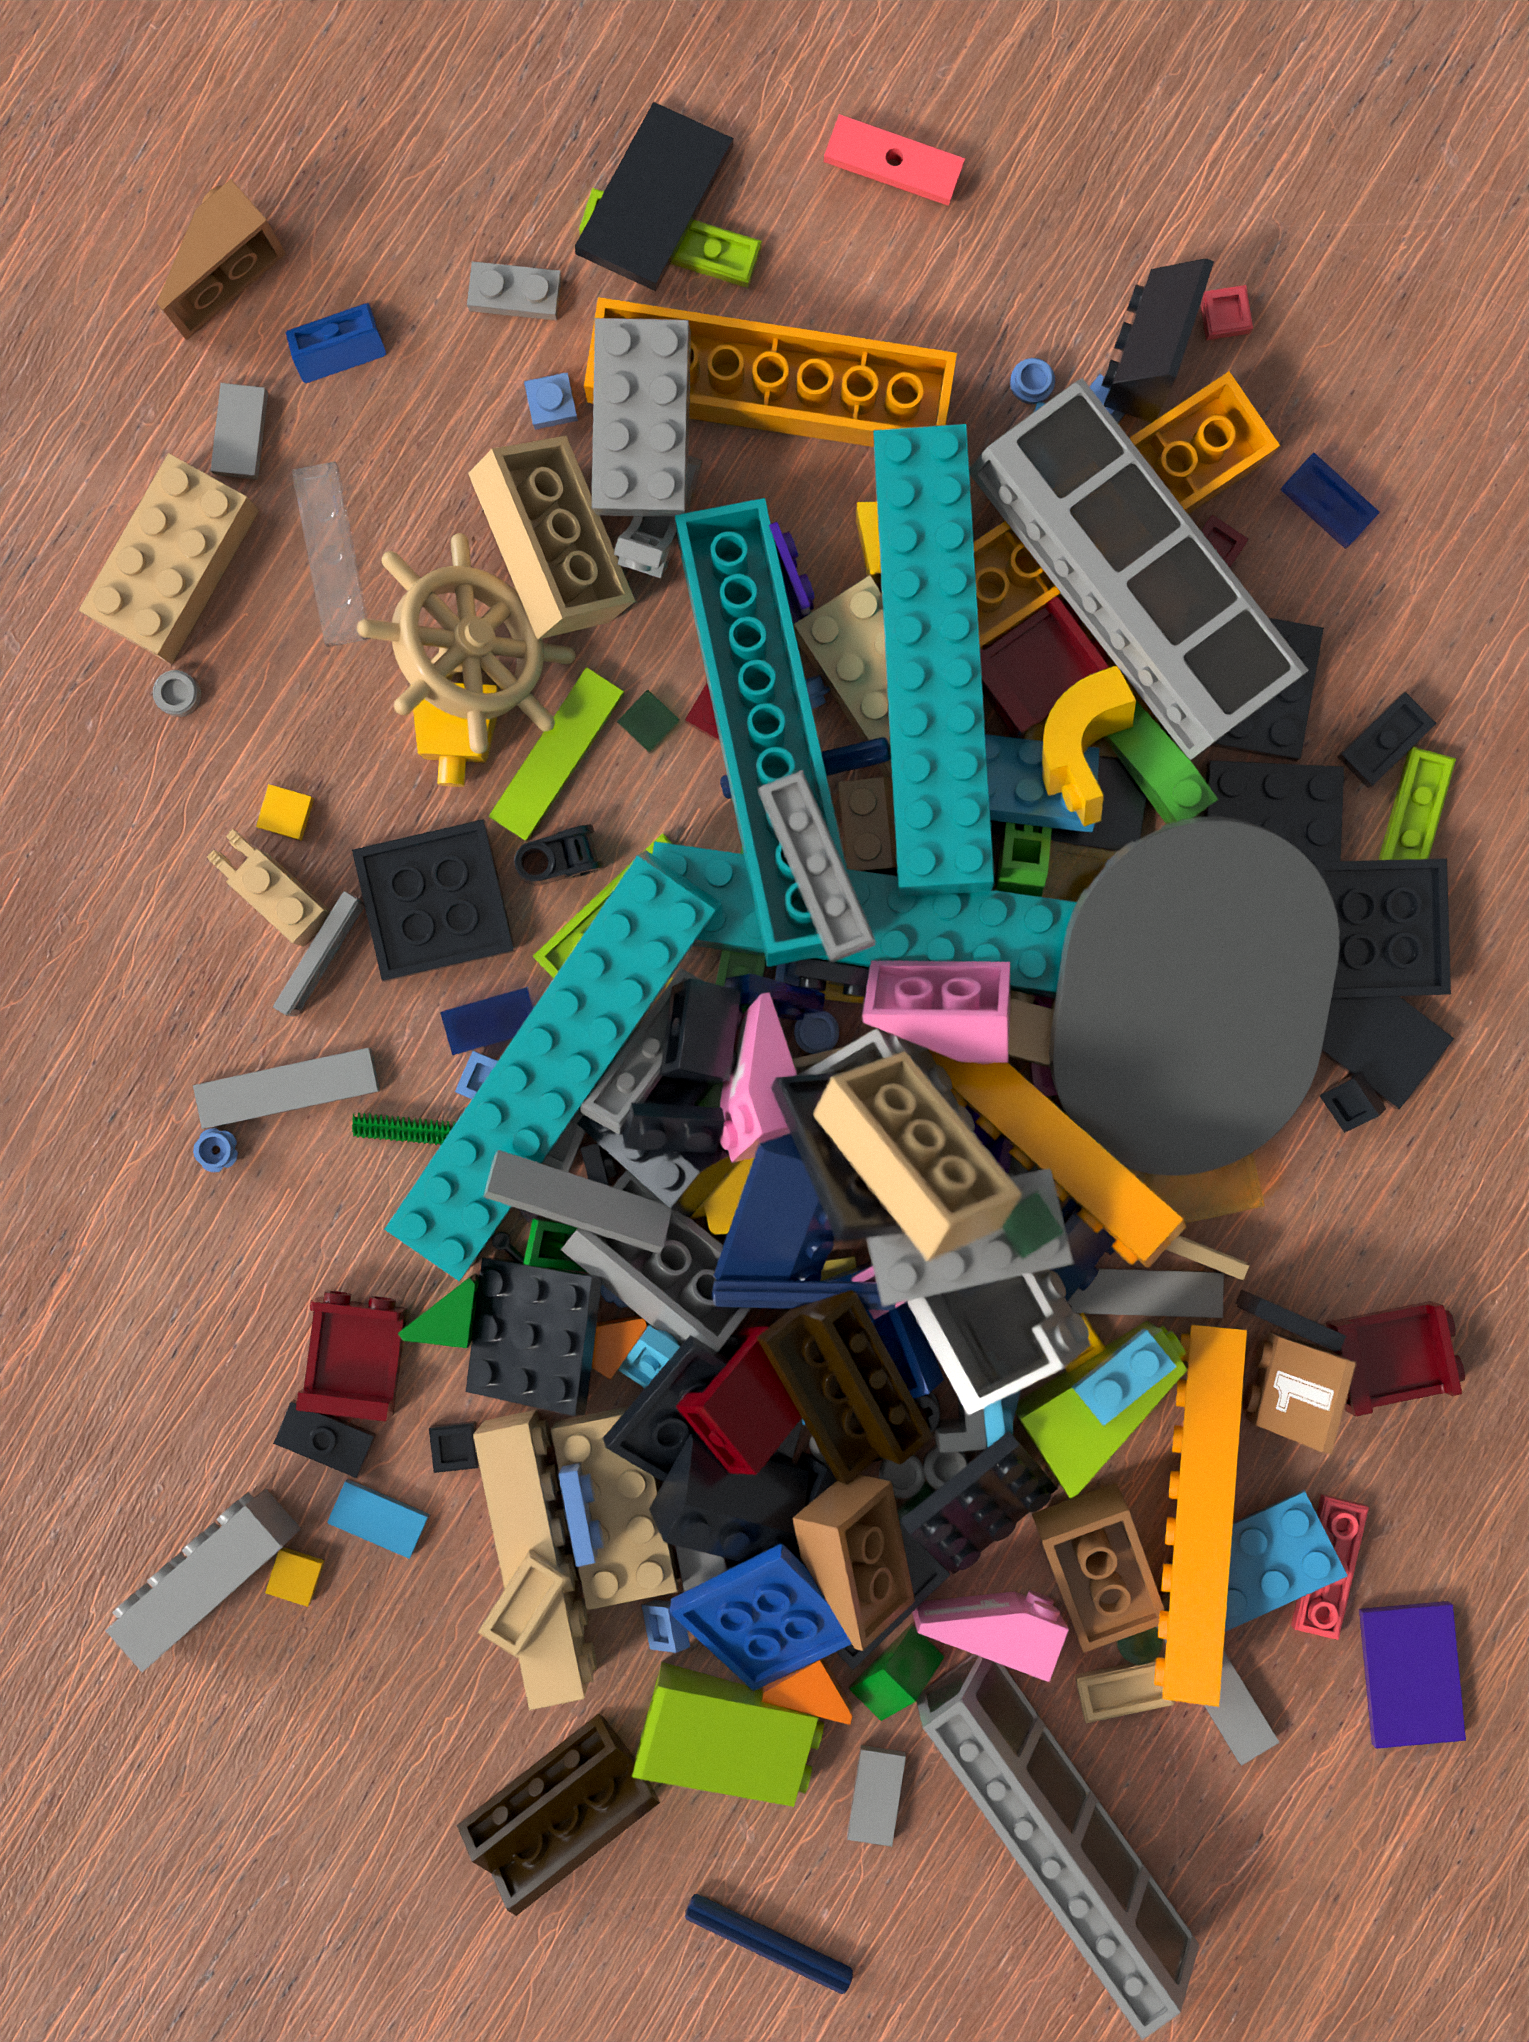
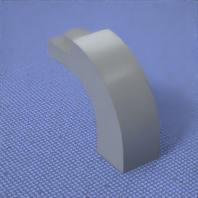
[614,456,703,578]

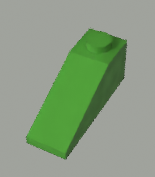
[1104,701,1218,824]
[996,822,1052,897]

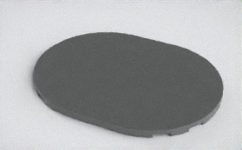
[1049,817,1339,1176]

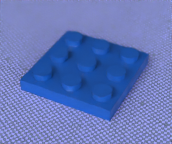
[670,1543,852,1691]

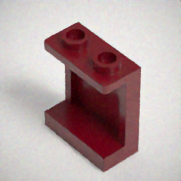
[980,596,1109,738]
[296,1291,407,1422]
[1326,1301,1465,1417]
[676,1327,802,1475]

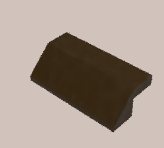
[757,1290,933,1485]
[457,1714,660,1916]

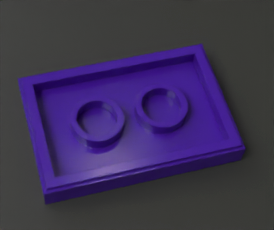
[1359,1601,1466,1749]

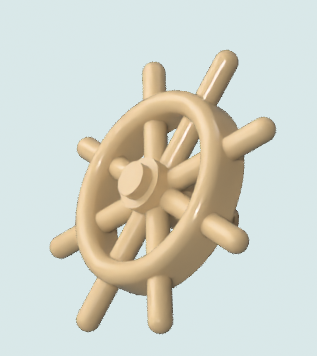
[357,533,576,754]

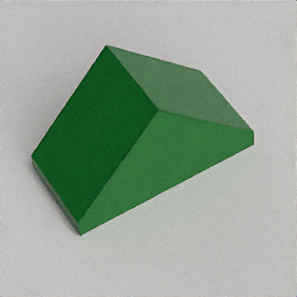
[523,1215,587,1272]
[397,1273,479,1348]
[849,1623,944,1721]

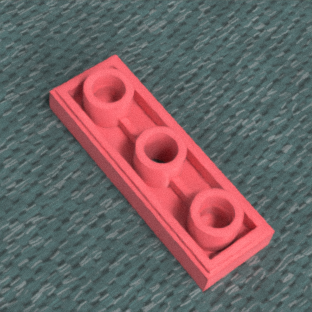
[824,114,965,206]
[1291,1494,1369,1640]

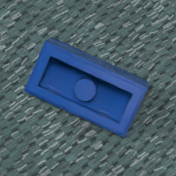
[285,303,386,383]

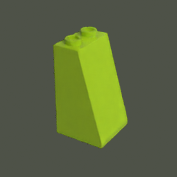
[1015,1320,1187,1499]
[632,1662,824,1807]

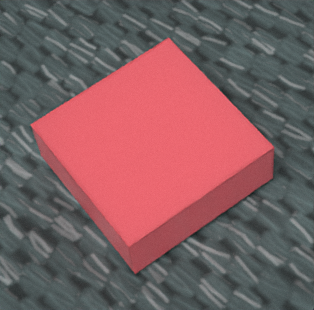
[1200,285,1253,340]

